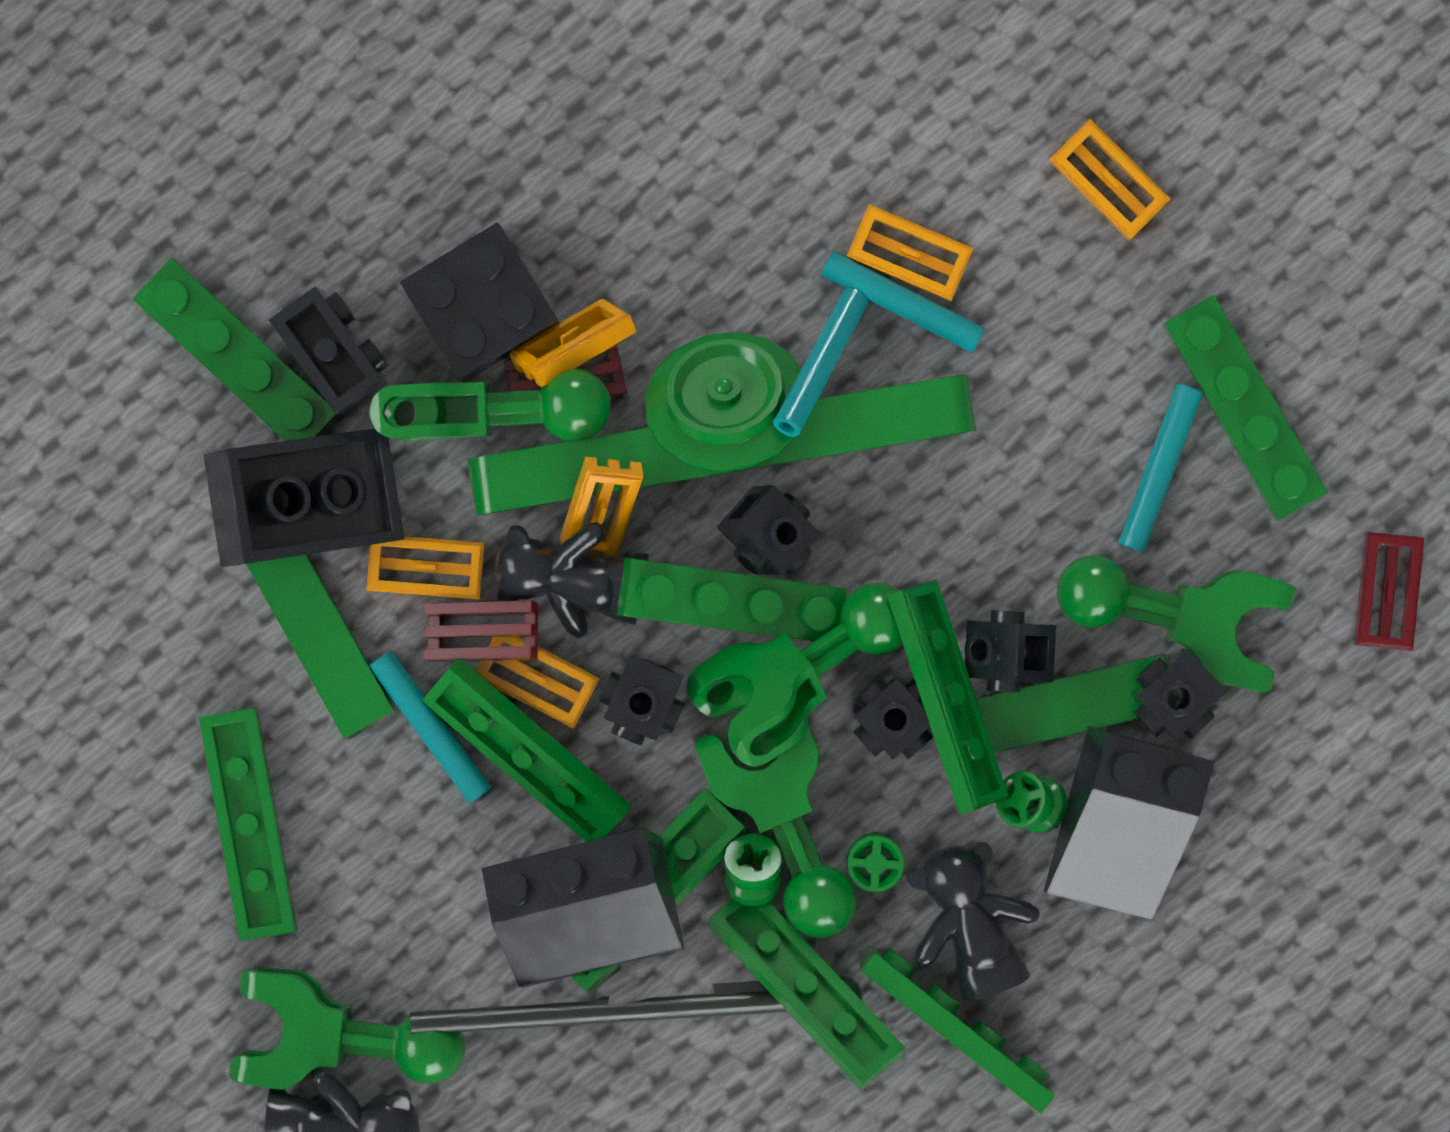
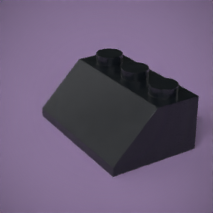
[481,827,685,988]

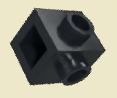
[716,485,820,575]
[964,610,1056,692]
[1132,648,1227,739]
[599,653,685,746]
[853,676,934,760]

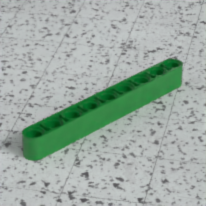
[467,374,977,516]

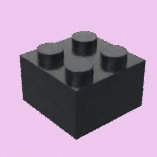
[400,222,560,383]

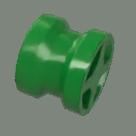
[996,771,1068,834]
[847,832,904,892]
[724,834,782,906]

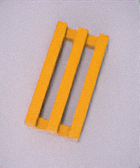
[1049,119,1171,240]
[846,204,974,302]
[509,299,637,387]
[560,457,643,557]
[366,536,485,600]
[476,636,600,729]

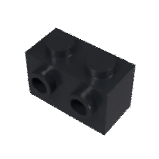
[269,286,389,416]

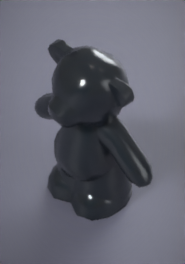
[494,522,649,638]
[907,842,1040,1002]
[265,1071,419,1132]

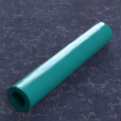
[820,250,985,353]
[773,288,869,437]
[1117,383,1203,553]
[369,650,492,804]

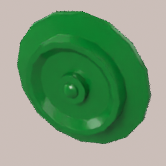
[644,332,801,472]

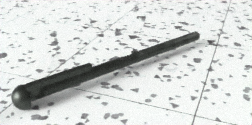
[410,975,863,1034]

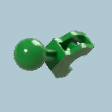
[369,368,611,442]
[1056,555,1297,693]
[687,583,903,766]
[696,724,856,938]
[229,967,465,1089]

